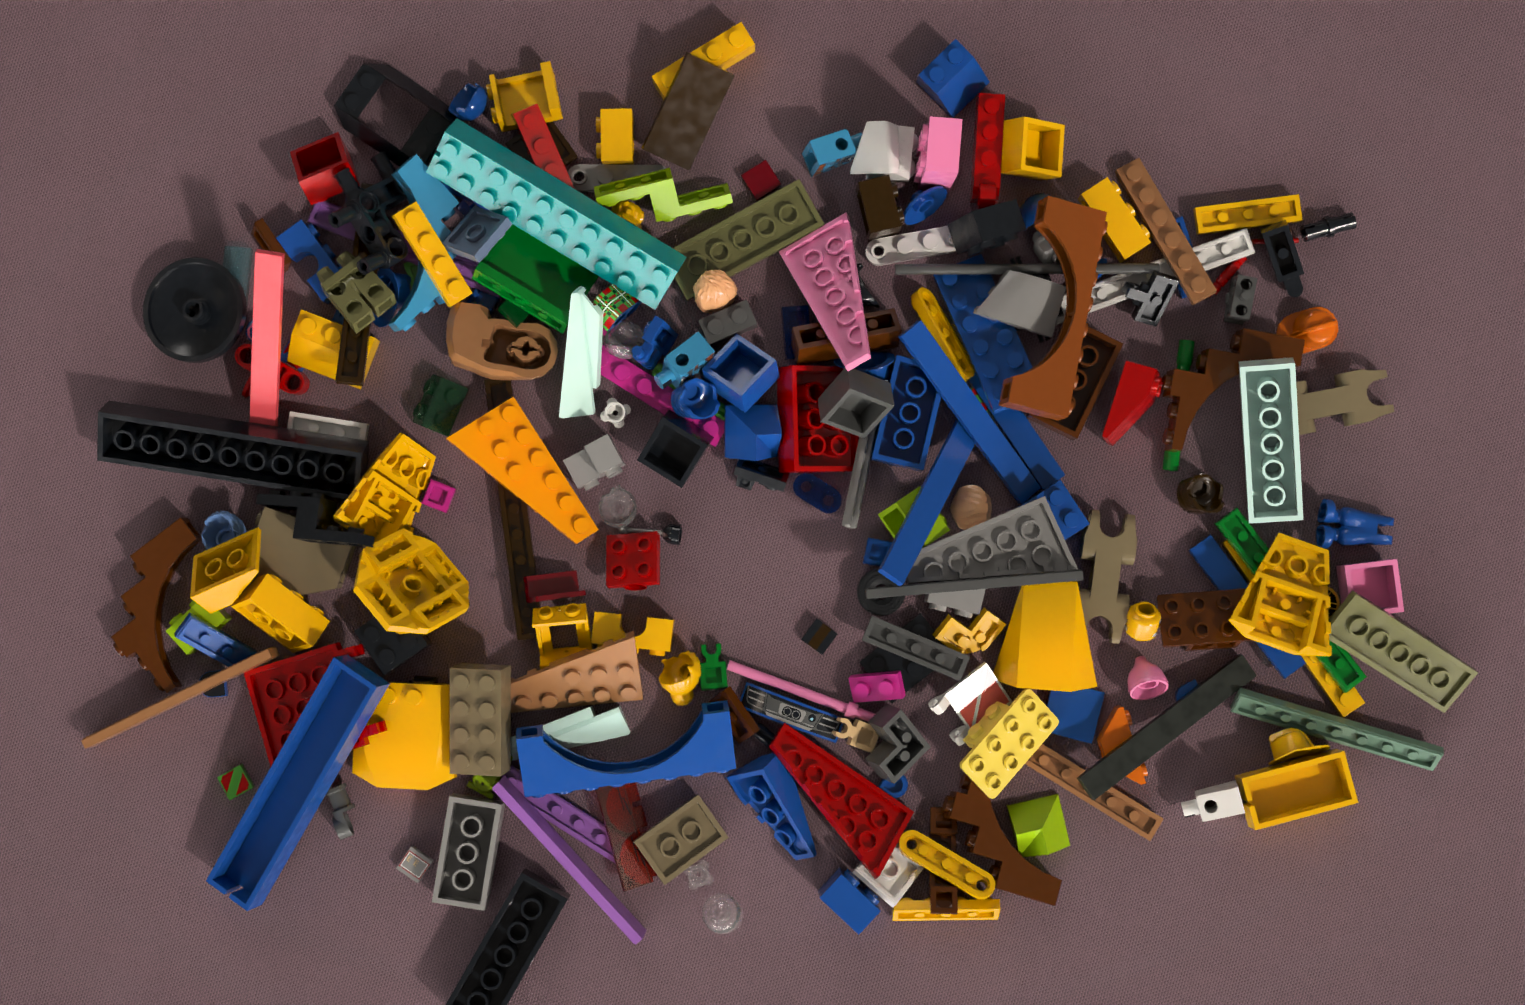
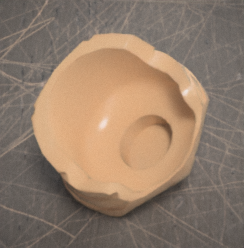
[950,485,992,530]

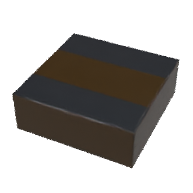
[801,618,837,655]

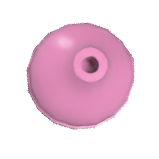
[1127,656,1169,700]

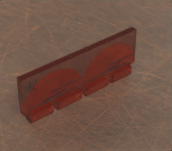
[595,782,657,892]

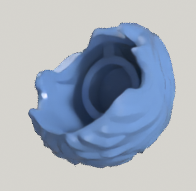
[202,510,246,550]

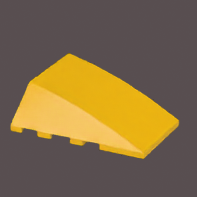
[333,433,436,543]
[1229,533,1332,656]
[993,581,1097,692]

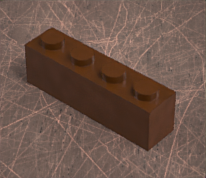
[791,308,902,365]

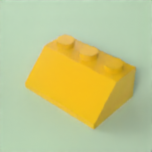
[287,309,380,390]
[231,573,330,653]

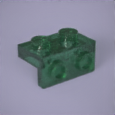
[413,374,468,437]

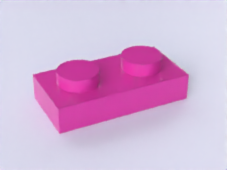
[848,670,906,703]

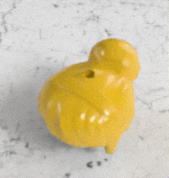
[659,650,701,706]

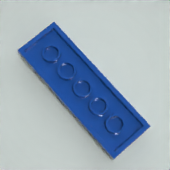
[933,254,1033,414]

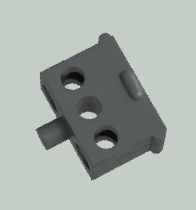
[1223,274,1258,325]

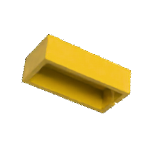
[1234,749,1359,830]

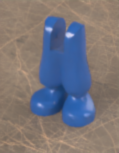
[1316,499,1394,549]

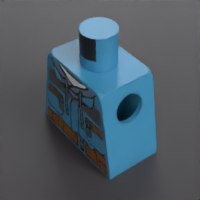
[802,129,862,178]
[654,331,715,389]

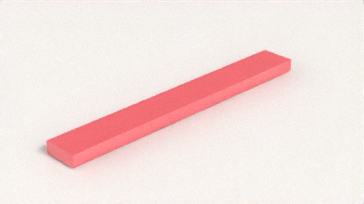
[249,249,285,427]

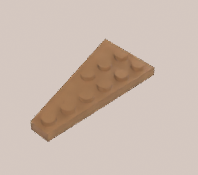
[511,631,643,713]

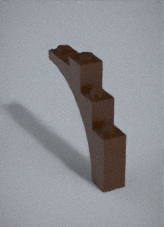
[1162,328,1305,452]
[111,517,202,693]
[942,748,1062,906]

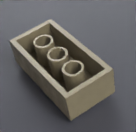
[450,663,511,777]

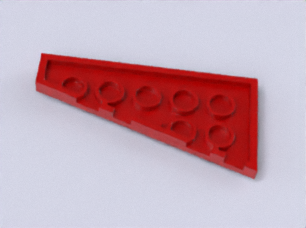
[769,723,914,879]

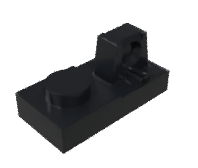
[734,459,789,492]

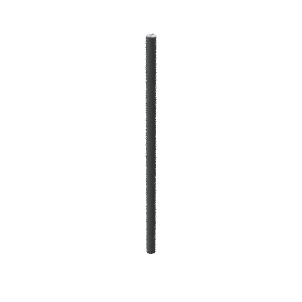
[895,263,1160,275]

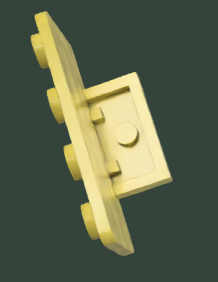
[960,688,1059,799]

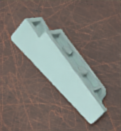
[559,286,604,418]
[511,706,630,761]

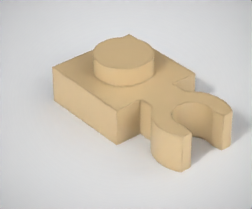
[832,717,879,753]

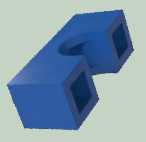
[276,219,341,304]

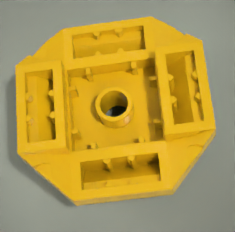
[353,528,469,634]

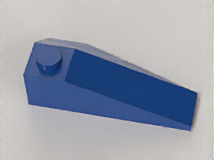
[726,753,817,860]

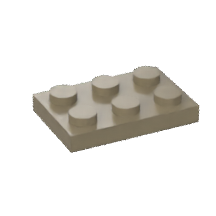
[633,794,729,885]

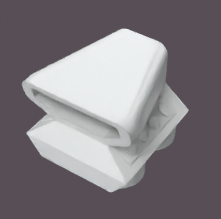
[850,121,918,182]

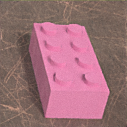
[914,116,963,193]

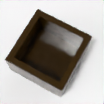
[856,175,905,242]

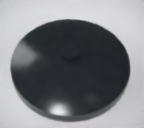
[143,257,247,363]

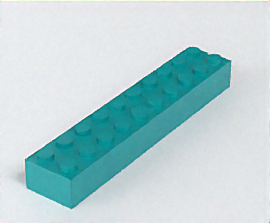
[426,118,687,310]

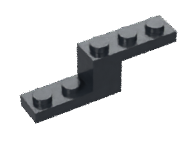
[256,490,375,547]

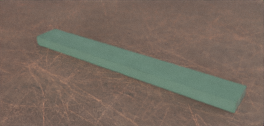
[1230,688,1444,771]

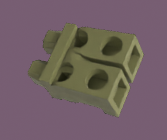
[316,251,397,334]

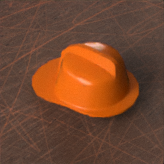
[1276,307,1338,354]

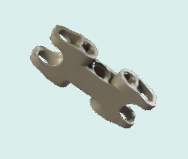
[1296,369,1395,435]
[1079,510,1137,644]

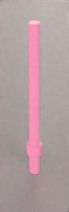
[726,660,875,722]

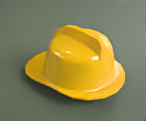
[1268,728,1331,765]

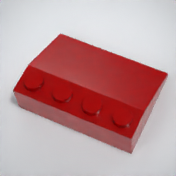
[777,365,859,473]

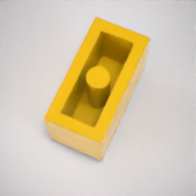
[596,108,634,165]

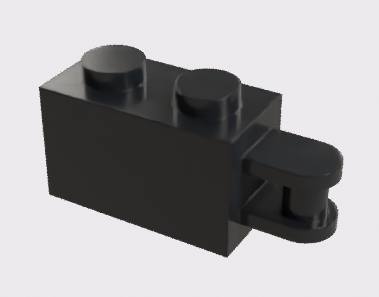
[1260,220,1304,297]

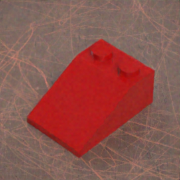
[1102,361,1163,446]

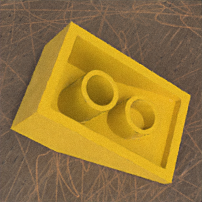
[190,527,261,614]

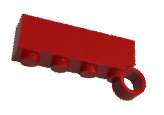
[970,93,1005,209]
[511,104,575,189]

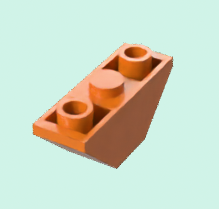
[1096,705,1148,785]

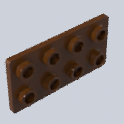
[1156,588,1254,651]

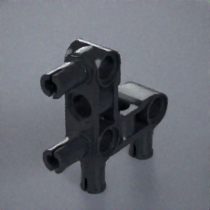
[328,151,408,275]

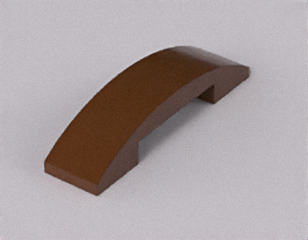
[929,807,958,914]

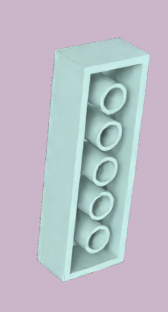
[1239,357,1303,523]

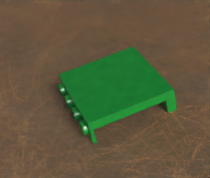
[472,224,599,334]

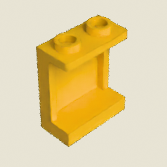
[486,61,563,132]

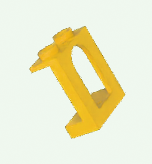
[532,603,593,669]

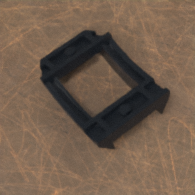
[334,63,457,167]

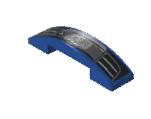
[740,682,843,743]

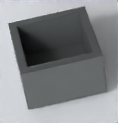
[818,368,894,439]

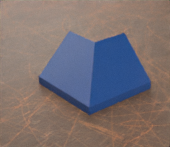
[724,404,782,461]

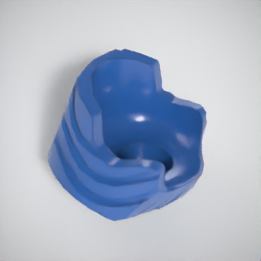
[671,378,720,419]

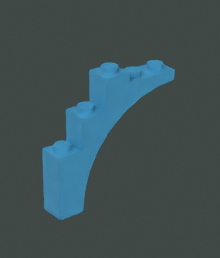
[388,154,459,332]

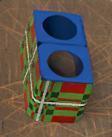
[592,284,641,332]

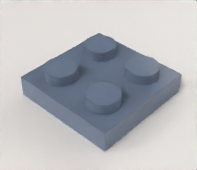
[442,206,512,263]

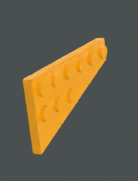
[446,396,599,544]

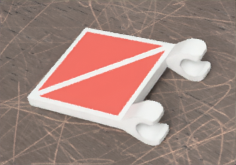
[928,661,1012,746]

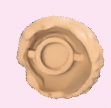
[693,270,737,314]

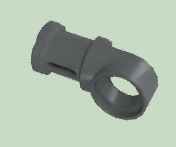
[326,782,355,840]

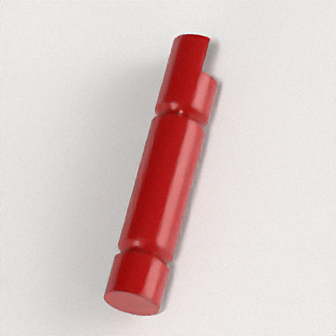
[1210,257,1247,297]

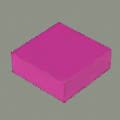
[421,479,456,513]

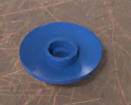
[903,186,947,225]

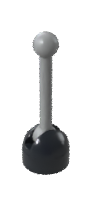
[618,524,682,545]

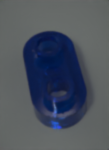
[793,473,842,514]

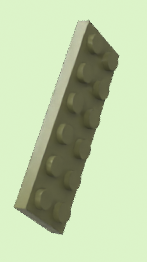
[673,179,825,301]
[1329,590,1478,713]

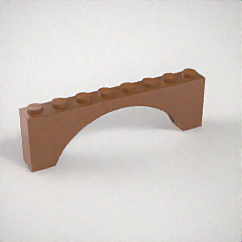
[999,195,1108,421]

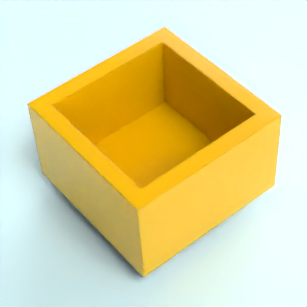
[1001,116,1065,181]

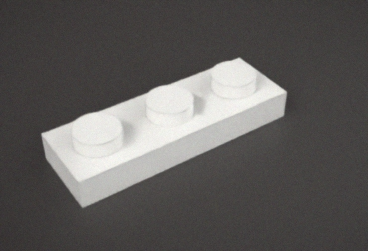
[287,411,369,441]

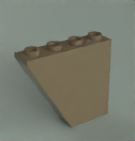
[229,507,356,607]

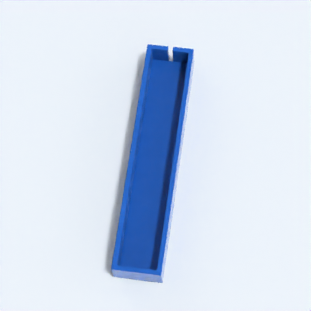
[206,654,390,911]

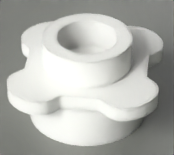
[600,398,631,428]

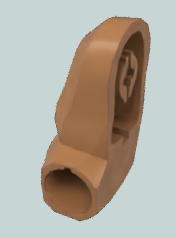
[446,302,558,380]

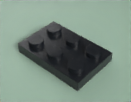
[859,613,947,703]

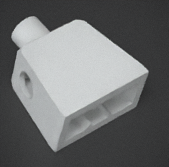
[1181,780,1245,822]

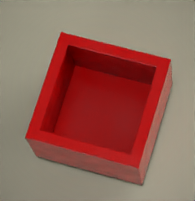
[290,132,360,205]

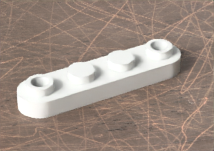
[865,226,956,266]

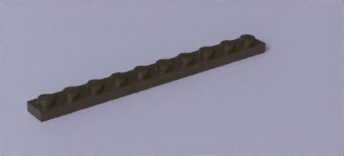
[484,379,541,640]

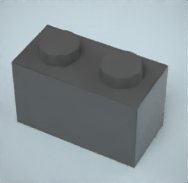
[698,299,757,347]

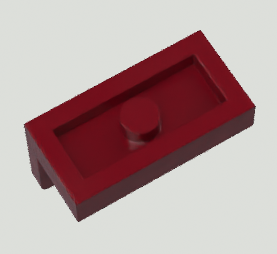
[523,570,586,603]

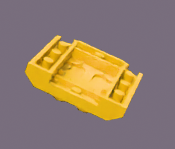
[352,682,457,790]

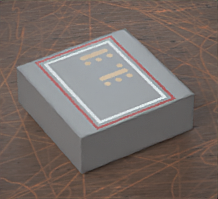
[396,845,434,883]

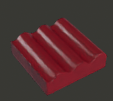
[741,160,781,201]

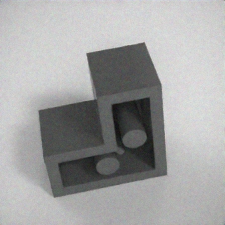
[865,704,931,784]

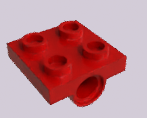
[606,531,660,591]

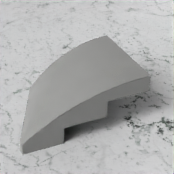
[973,270,1066,337]

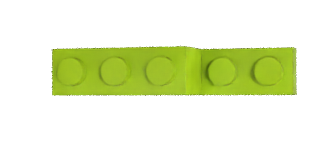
[594,168,733,222]

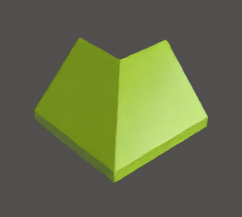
[1006,793,1070,857]

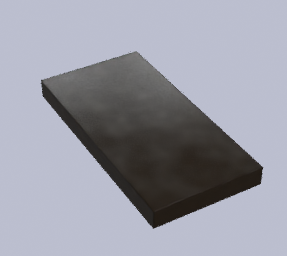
[641,52,735,170]

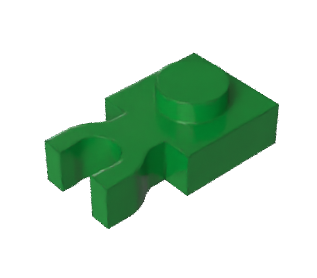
[700,643,728,691]

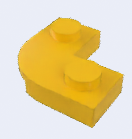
[932,607,1007,654]

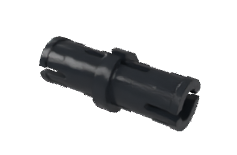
[1300,212,1357,242]

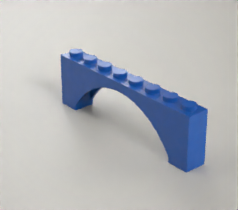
[516,700,736,798]

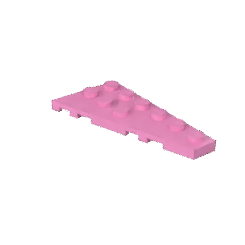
[779,212,871,371]

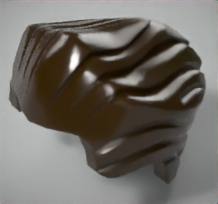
[1177,473,1225,514]

